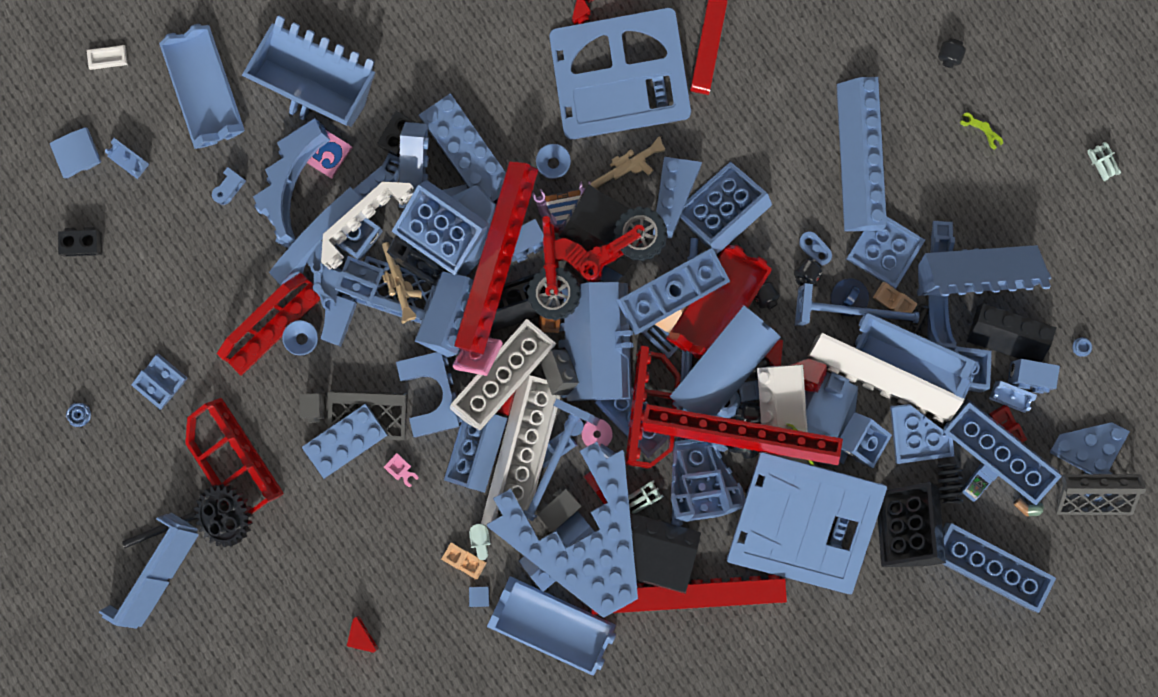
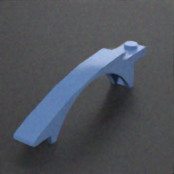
[269,166,395,286]
[928,221,956,351]

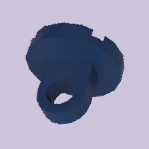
[830,278,869,317]

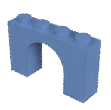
[396,352,462,438]

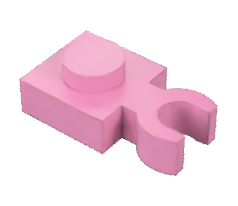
[384,453,419,487]

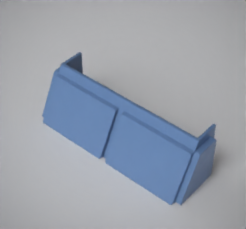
[99,513,199,629]

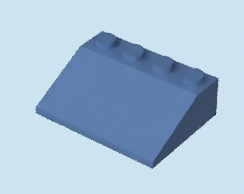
[680,162,772,255]
[391,180,490,275]

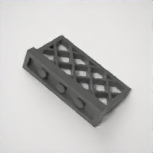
[328,390,407,440]
[1055,474,1146,515]

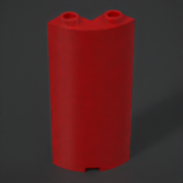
[666,244,772,359]

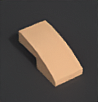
[873,282,917,313]
[441,543,487,579]

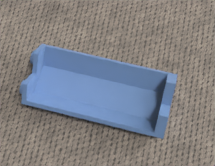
[855,313,978,399]

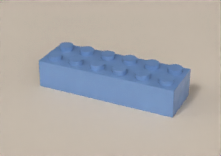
[419,94,506,204]
[943,399,1062,505]
[943,523,1056,613]

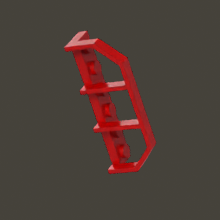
[216,273,320,376]
[625,346,681,468]
[185,398,284,514]

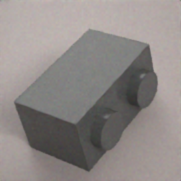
[540,350,579,395]
[300,394,325,423]
[537,489,581,532]

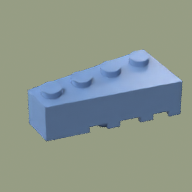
[399,122,429,208]
[653,157,702,239]

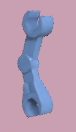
[311,262,336,311]

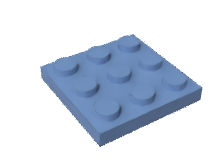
[846,216,925,289]

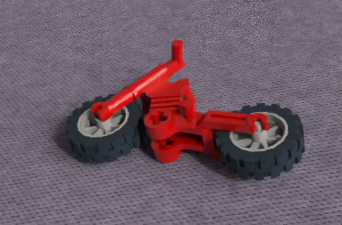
[527,207,668,320]

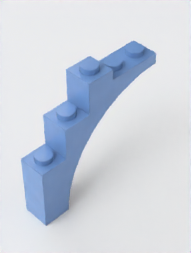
[253,118,330,244]
[276,236,357,347]

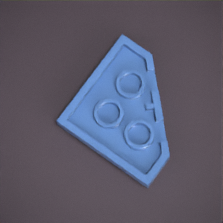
[890,404,954,464]
[1050,422,1130,474]

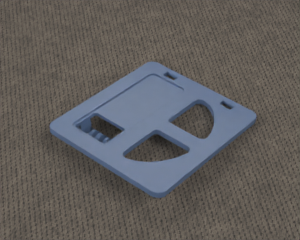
[549,8,691,140]

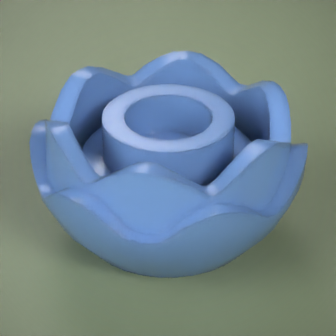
[66,403,91,427]

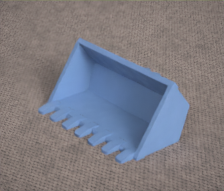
[242,15,375,127]
[917,245,1051,296]
[559,282,633,401]

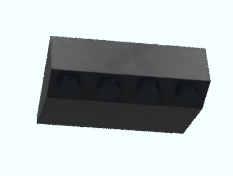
[558,184,651,276]
[877,482,946,567]
[630,513,701,594]

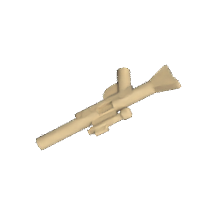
[591,137,665,188]
[382,242,422,323]

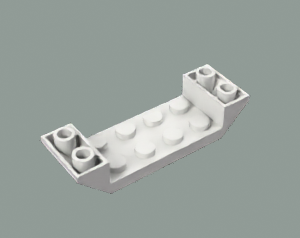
[321,182,415,270]

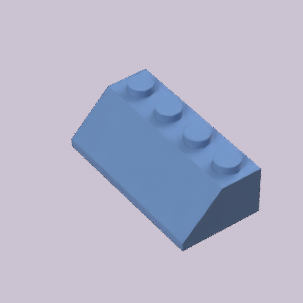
[415,272,474,357]
[444,414,507,493]
[519,511,595,592]

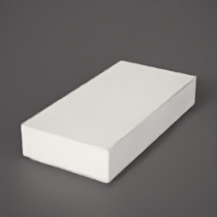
[87,45,128,70]

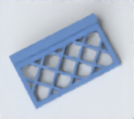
[351,256,436,324]

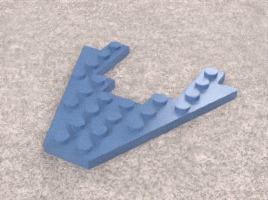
[486,441,638,618]

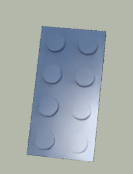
[302,403,388,479]

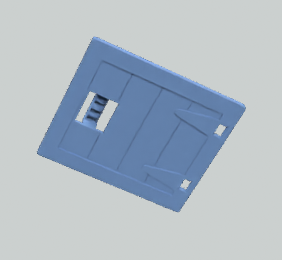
[727,452,887,595]

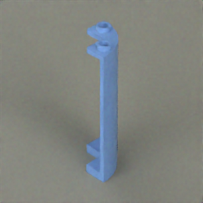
[159,24,245,149]
[670,306,781,416]
[487,576,616,676]

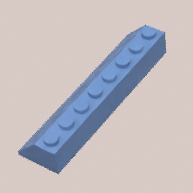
[837,77,887,231]

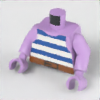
[532,181,591,228]

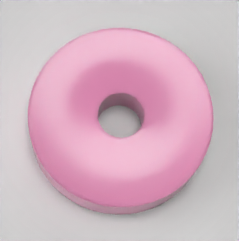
[582,419,612,446]

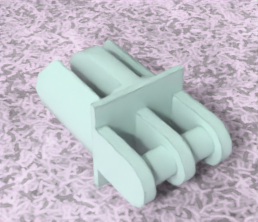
[1088,142,1121,181]
[628,480,664,514]
[469,524,491,560]

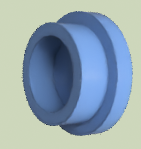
[1072,337,1092,357]

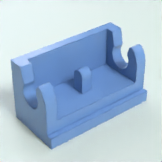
[105,138,149,179]

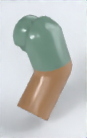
[1014,498,1044,516]

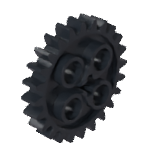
[194,484,253,547]

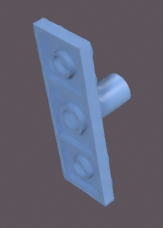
[616,248,730,335]

